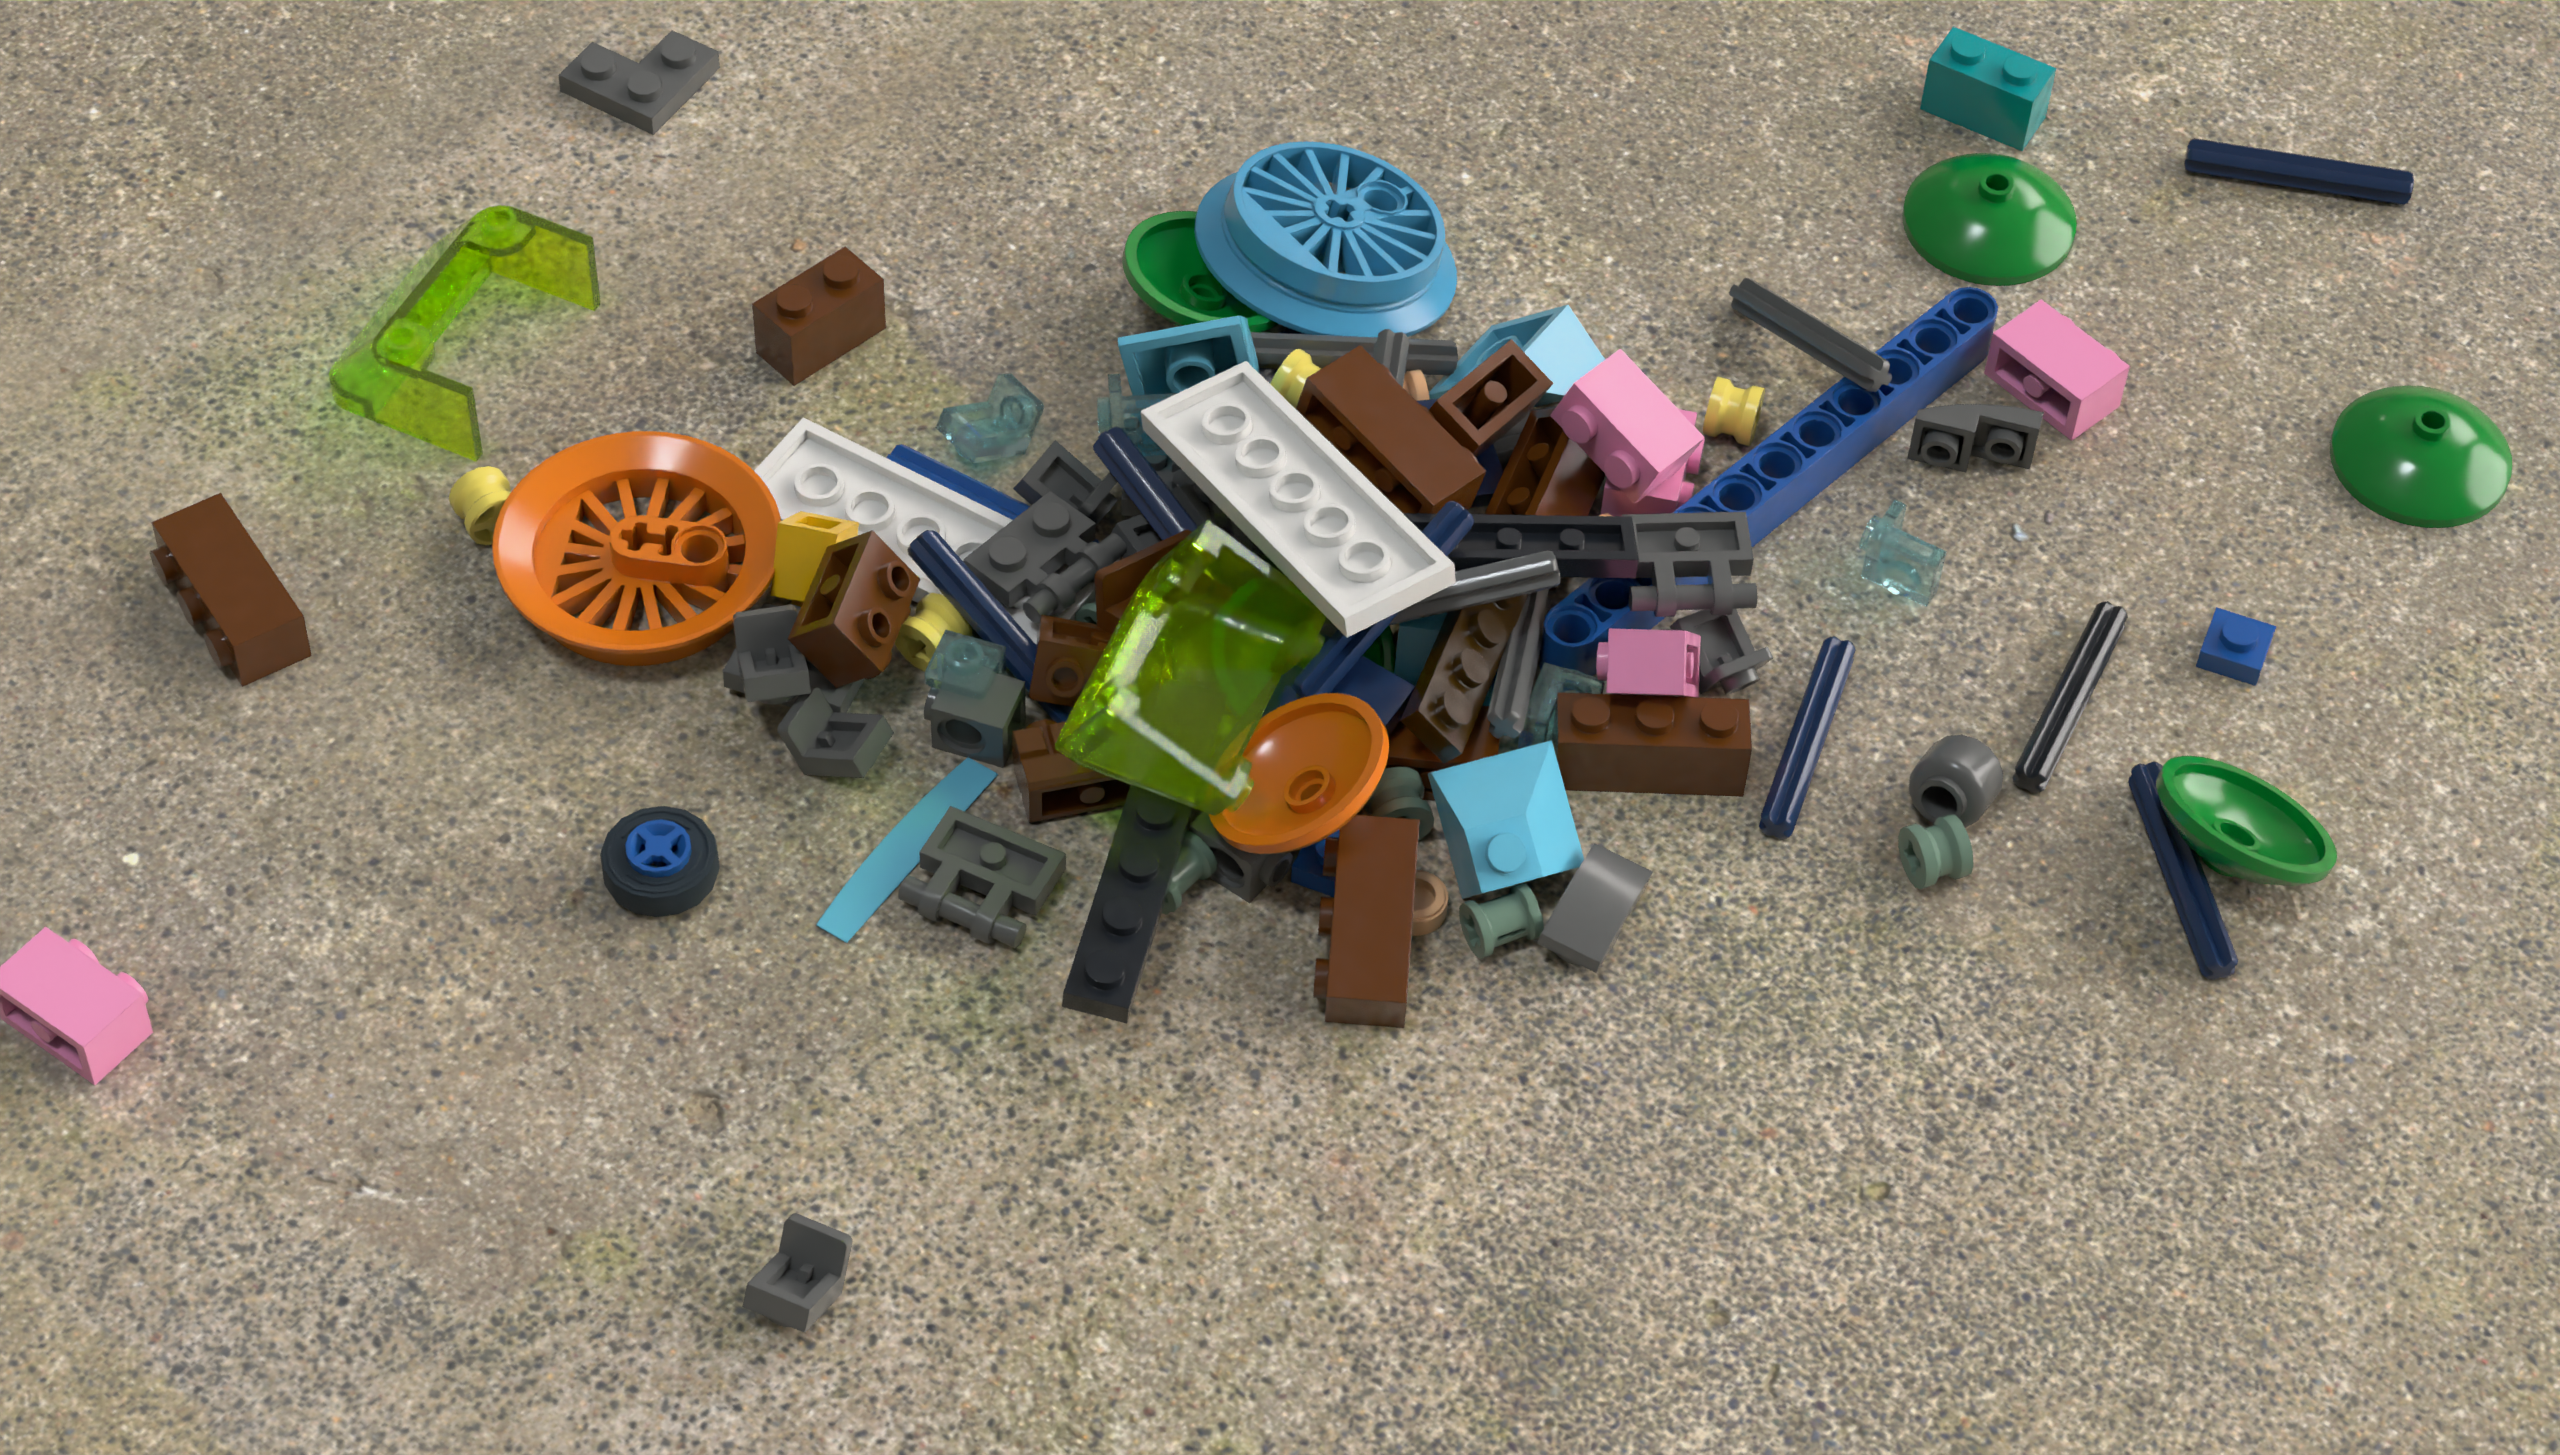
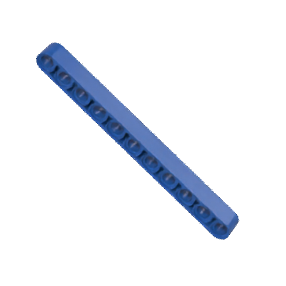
[1539,287,1998,686]

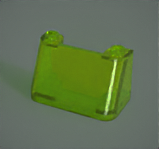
[1055,519,1327,816]

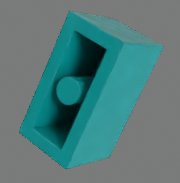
[1920,26,2057,151]

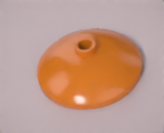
[1207,693,1389,854]

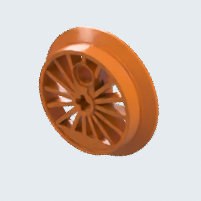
[492,431,781,666]

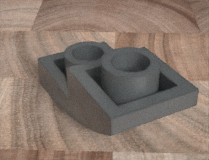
[1907,404,2044,473]
[1537,843,1653,973]

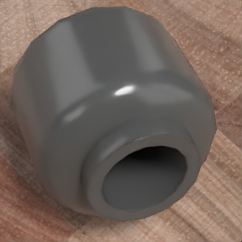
[1909,734,2003,828]

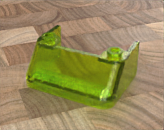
[329,205,601,462]

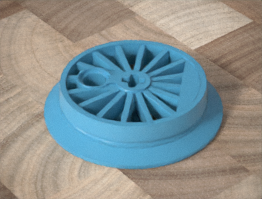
[1194,141,1457,337]

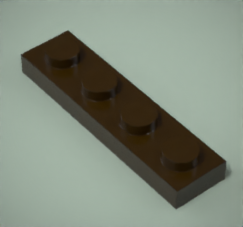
[1400,594,1528,764]

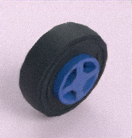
[600,806,720,917]

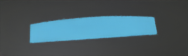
[816,757,998,943]

